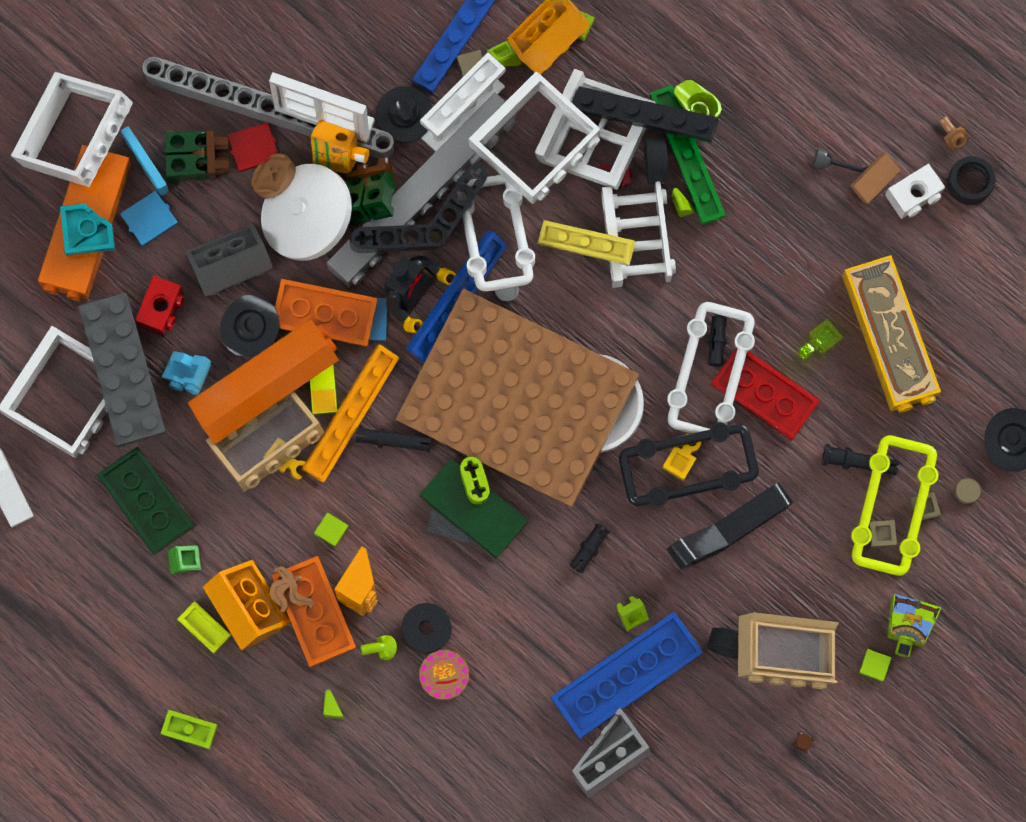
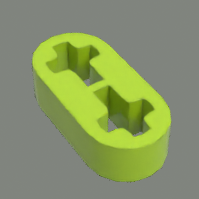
[460,457,490,505]

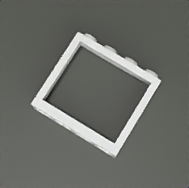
[469,71,600,204]
[11,72,133,187]
[0,326,108,459]

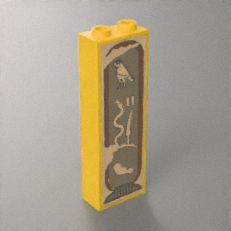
[842,255,941,413]

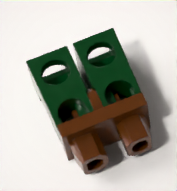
[165,131,229,184]
[346,157,398,226]

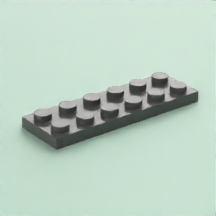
[78,293,166,447]

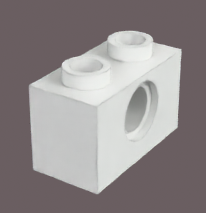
[885,164,945,219]

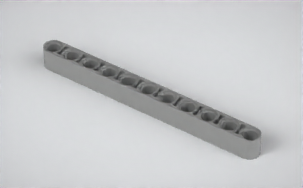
[142,57,394,159]

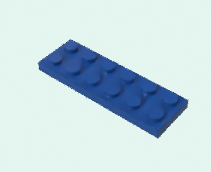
[550,612,704,740]

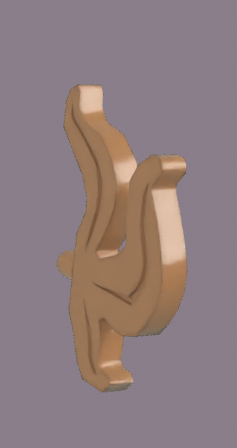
[270,566,314,613]

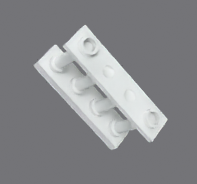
[420,53,506,152]
[601,182,676,288]

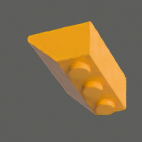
[507,0,590,75]
[334,546,378,617]
[203,560,291,651]

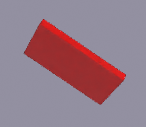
[711,348,820,441]

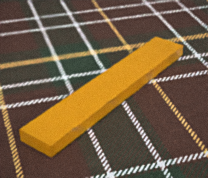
[301,344,400,483]

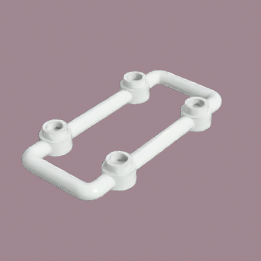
[457,175,535,291]
[667,302,755,434]

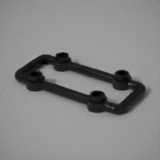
[619,422,759,507]

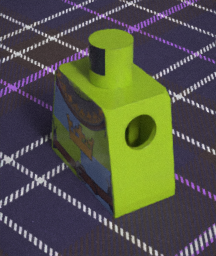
[887,594,941,658]

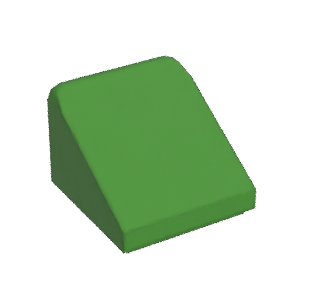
[168,545,201,574]

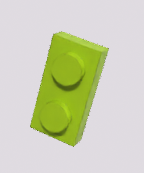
[161,710,218,750]

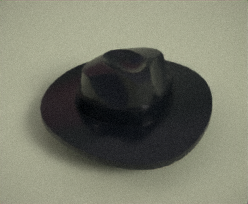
[376,86,432,143]
[220,295,280,357]
[984,408,1026,472]

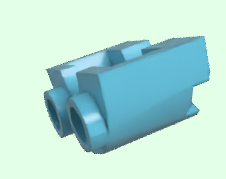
[161,351,211,395]

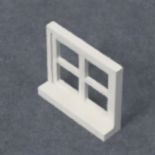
[535,69,656,190]
[269,72,375,143]

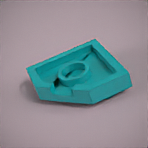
[60,203,115,256]

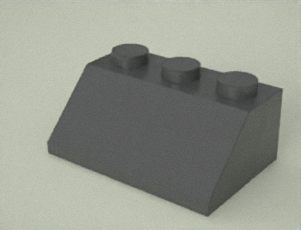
[185,224,273,297]

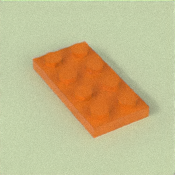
[275,279,378,347]
[272,556,357,668]

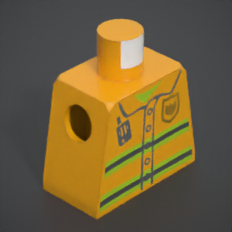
[310,120,369,173]

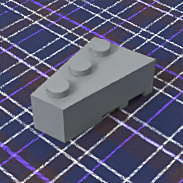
[572,708,651,798]

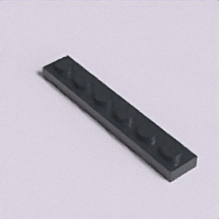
[573,86,718,143]

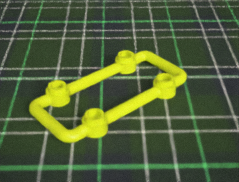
[851,435,938,576]

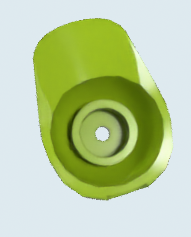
[673,80,722,117]

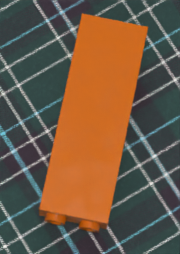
[38,145,131,301]
[187,319,339,444]

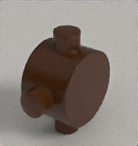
[793,731,814,753]

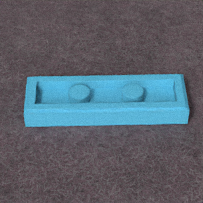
[121,126,169,196]

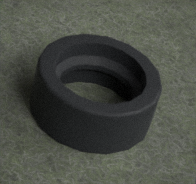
[644,137,668,184]
[947,156,996,205]
[707,627,739,659]

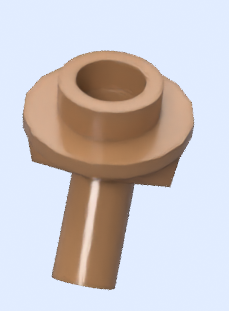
[939,116,969,149]

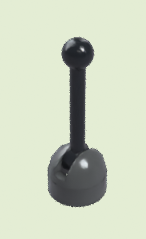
[812,148,868,173]

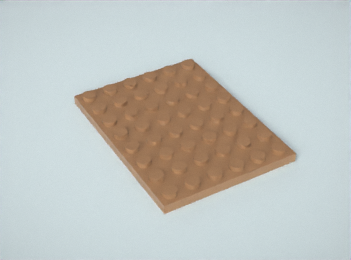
[395,289,640,508]

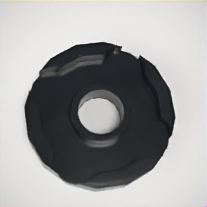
[401,603,452,654]

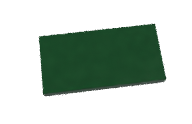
[96,446,195,555]
[419,458,528,559]

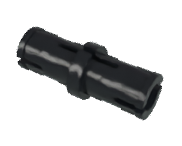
[707,315,727,367]
[569,523,610,574]

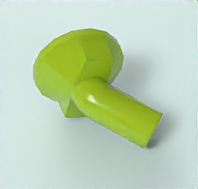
[361,635,397,661]

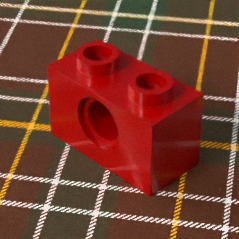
[135,276,185,336]

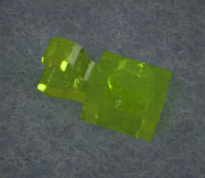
[798,319,843,360]

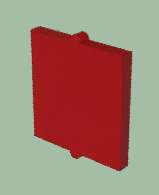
[227,122,278,172]

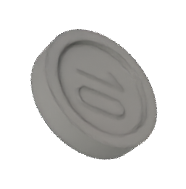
[495,278,519,303]

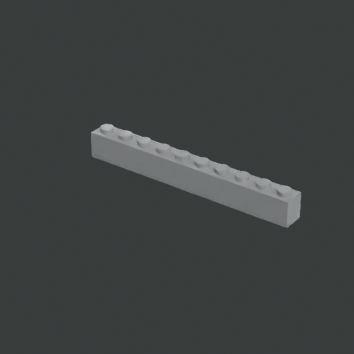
[327,92,516,288]

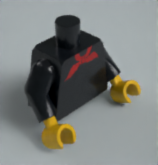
[384,255,456,334]

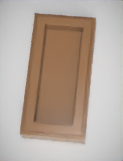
[850,152,901,204]

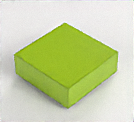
[314,512,349,548]
[859,649,892,682]

